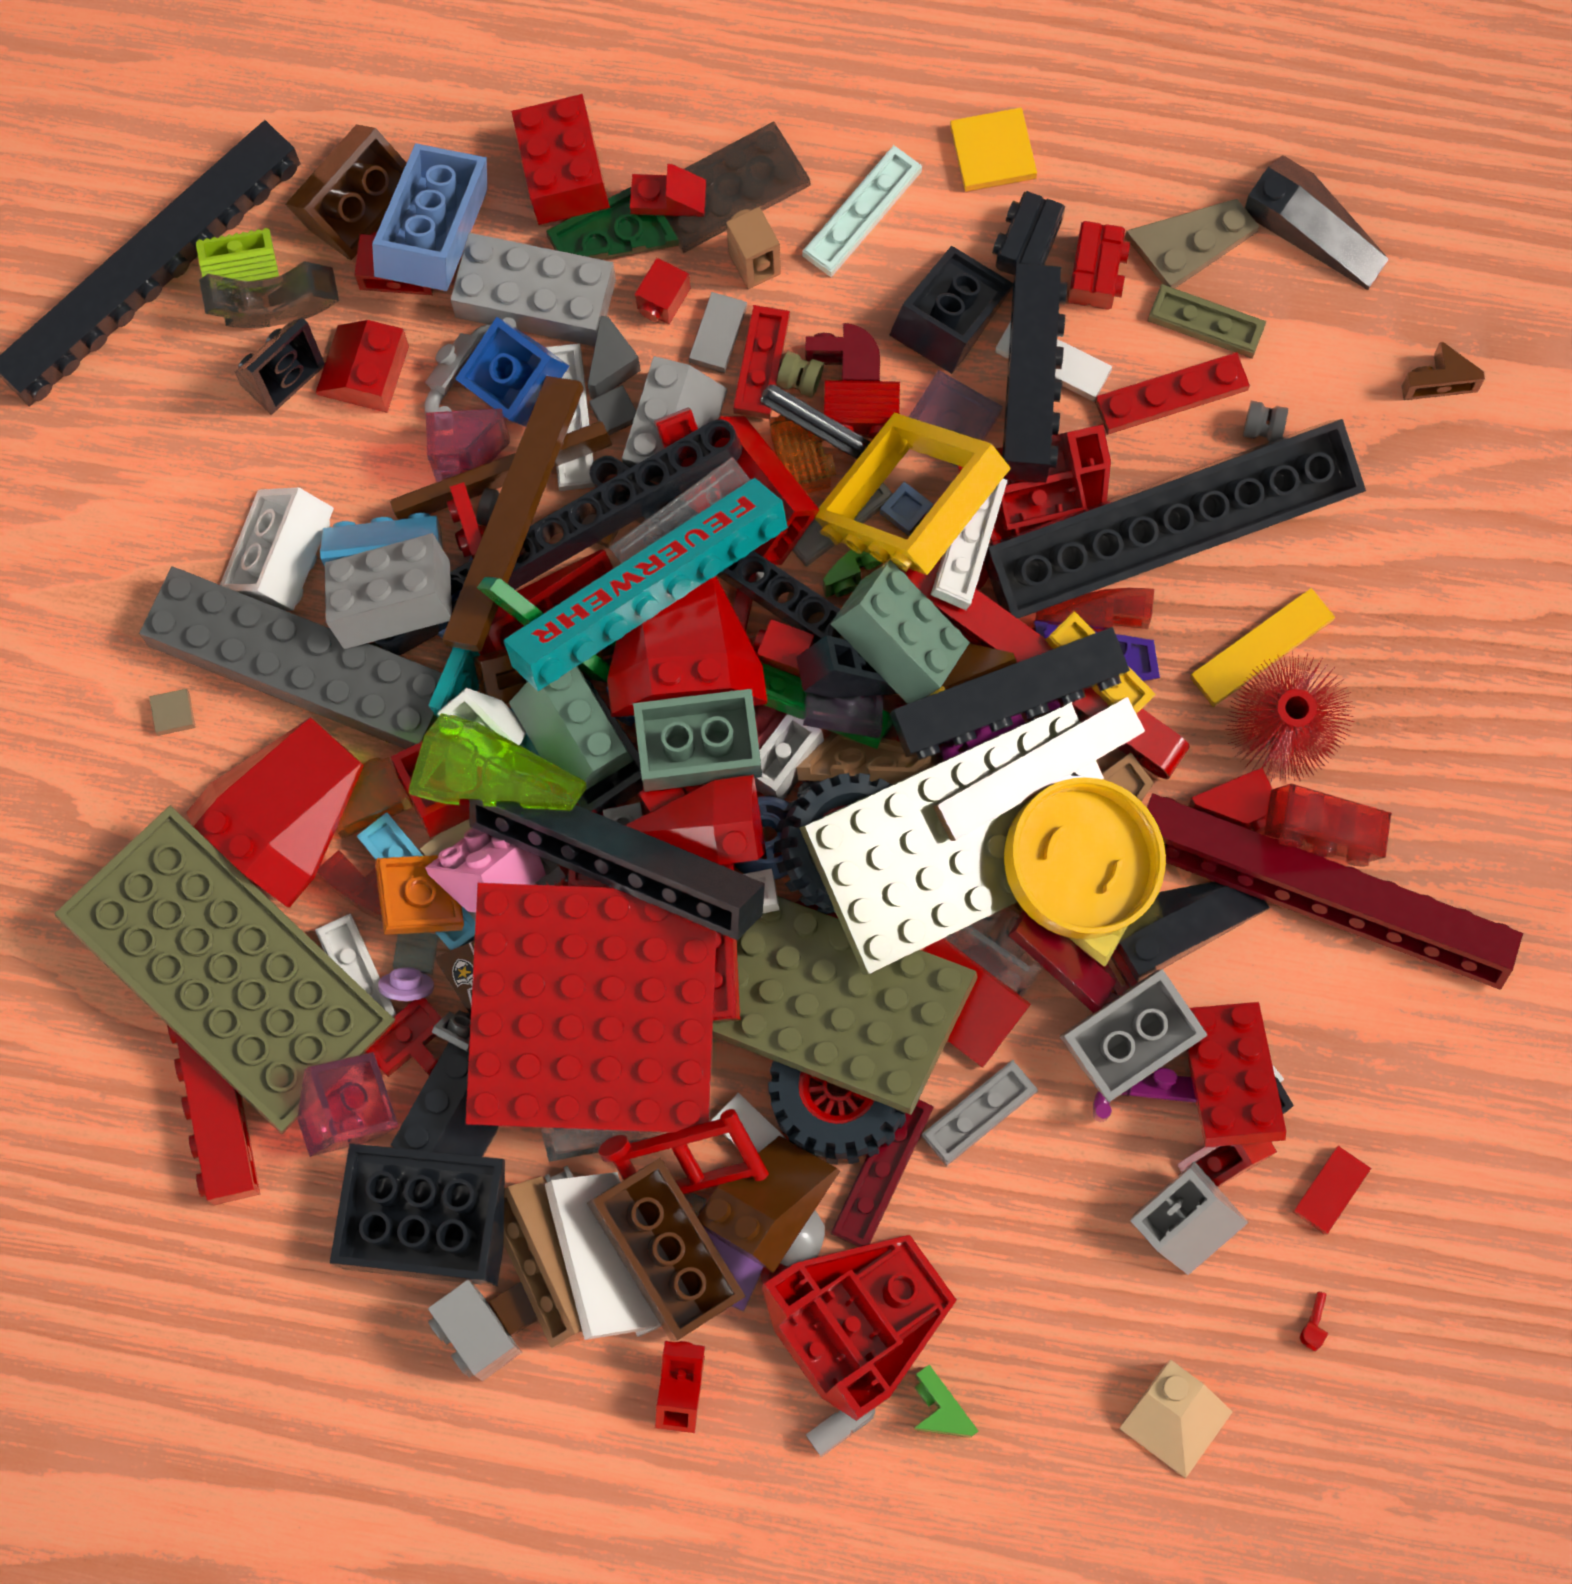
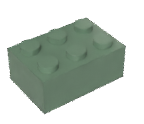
[831,560,970,704]
[633,689,762,792]

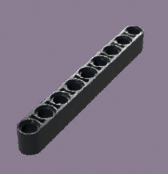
[589,456,842,643]

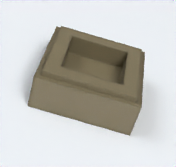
[149,689,196,736]

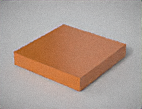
[375,855,464,935]

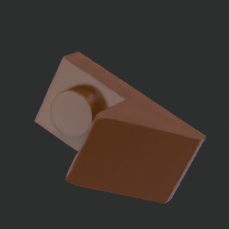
[1401,342,1485,400]

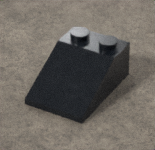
[889,246,1013,374]
[235,317,325,415]

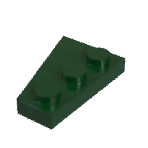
[546,187,679,260]

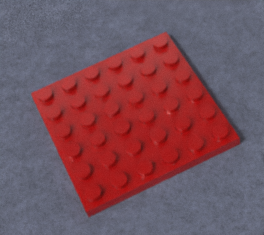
[466,882,717,1133]

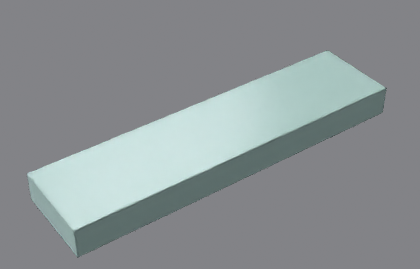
[802,145,922,277]

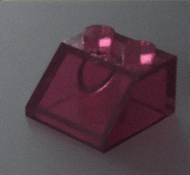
[426,409,510,482]
[297,1052,399,1157]

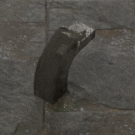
[199,261,339,328]

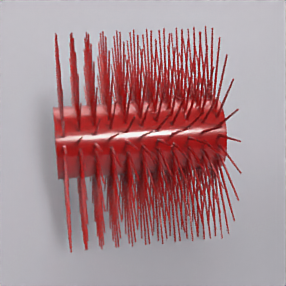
[1225,651,1354,782]

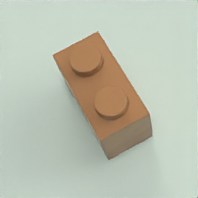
[726,206,781,289]

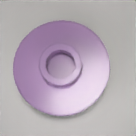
[378,967,434,1001]

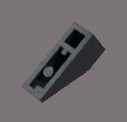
[796,635,898,698]

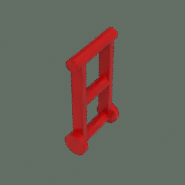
[598,1109,769,1194]

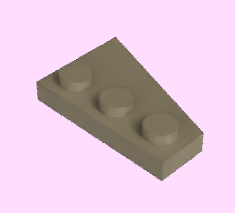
[1125,199,1259,289]

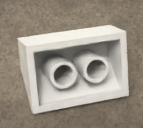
[220,487,334,611]

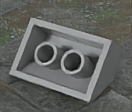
[622,356,727,483]
[1060,969,1207,1102]

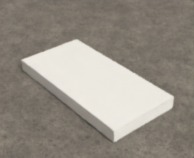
[545,1172,658,1340]

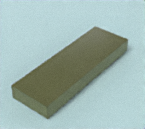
[1148,284,1267,359]

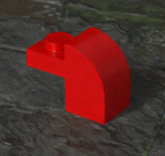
[655,1341,705,1433]

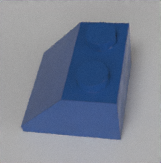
[455,317,569,427]

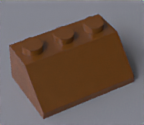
[285,124,407,260]

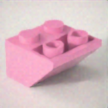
[425,828,546,913]

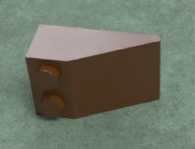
[697,1136,840,1273]

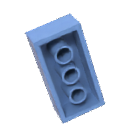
[372,143,487,291]

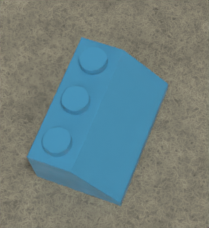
[320,513,443,567]

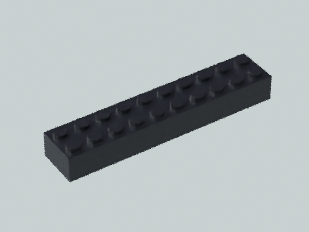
[984,419,1366,618]

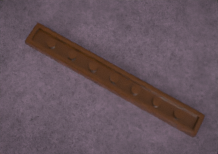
[442,376,584,652]

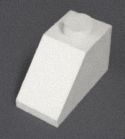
[437,688,526,769]

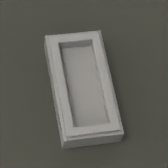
[689,292,747,373]

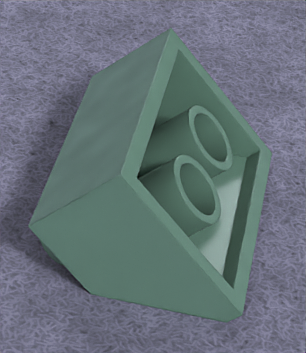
[509,666,634,801]

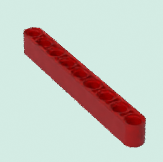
[898,562,1190,779]

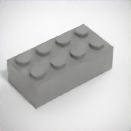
[451,233,616,346]

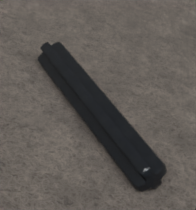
[761,384,871,460]

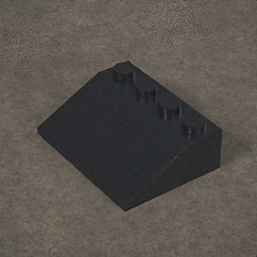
[330,1143,505,1287]

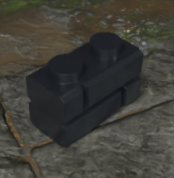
[992,191,1065,275]

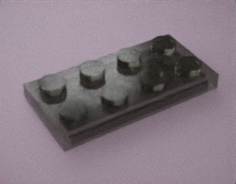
[664,121,811,253]

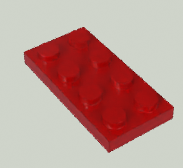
[1186,1002,1287,1148]

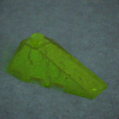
[409,713,586,811]

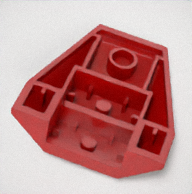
[957,424,1111,542]
[607,576,767,717]
[186,717,364,908]
[762,1235,957,1421]

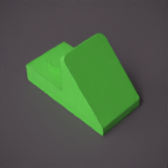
[914,1365,979,1438]

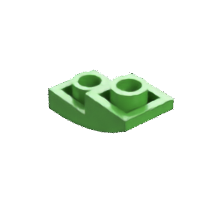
[823,550,883,598]

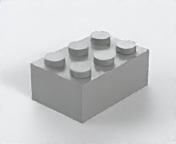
[325,533,452,649]

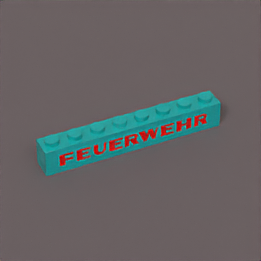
[504,478,788,691]

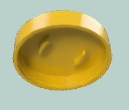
[1004,777,1166,939]

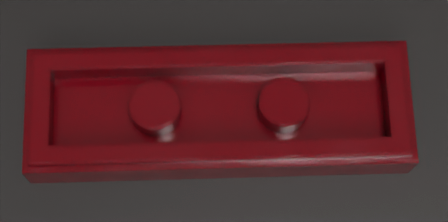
[1008,910,1117,1013]

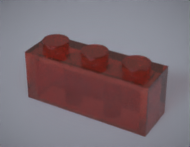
[1264,783,1392,867]

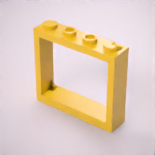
[815,412,1011,575]

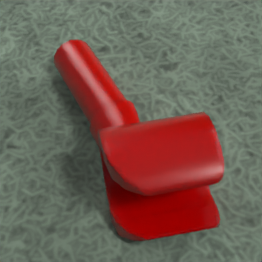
[1299,1291,1328,1352]

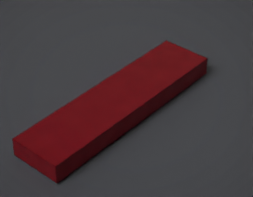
[831,1100,934,1247]

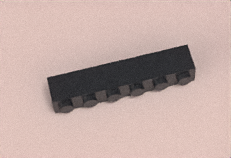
[1002,263,1067,483]
[889,627,1130,760]

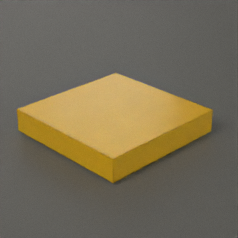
[950,107,1037,192]

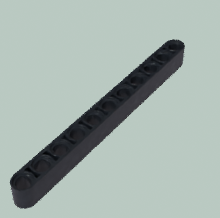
[374,420,742,656]

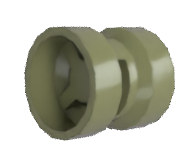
[776,351,824,398]

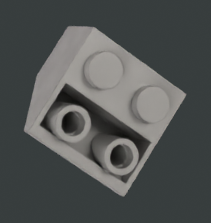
[1130,1162,1248,1275]

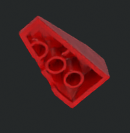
[625,774,766,865]

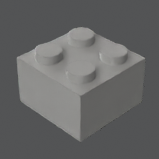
[428,1280,522,1381]

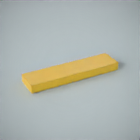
[1190,588,1335,707]

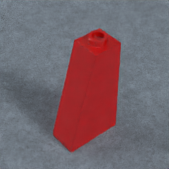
[714,416,820,565]

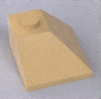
[1119,1360,1233,1478]

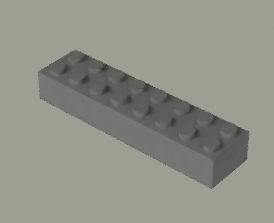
[139,566,442,749]

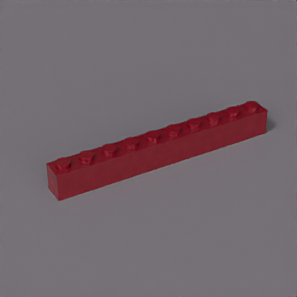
[1147,793,1523,990]

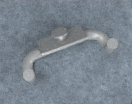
[425,318,517,432]

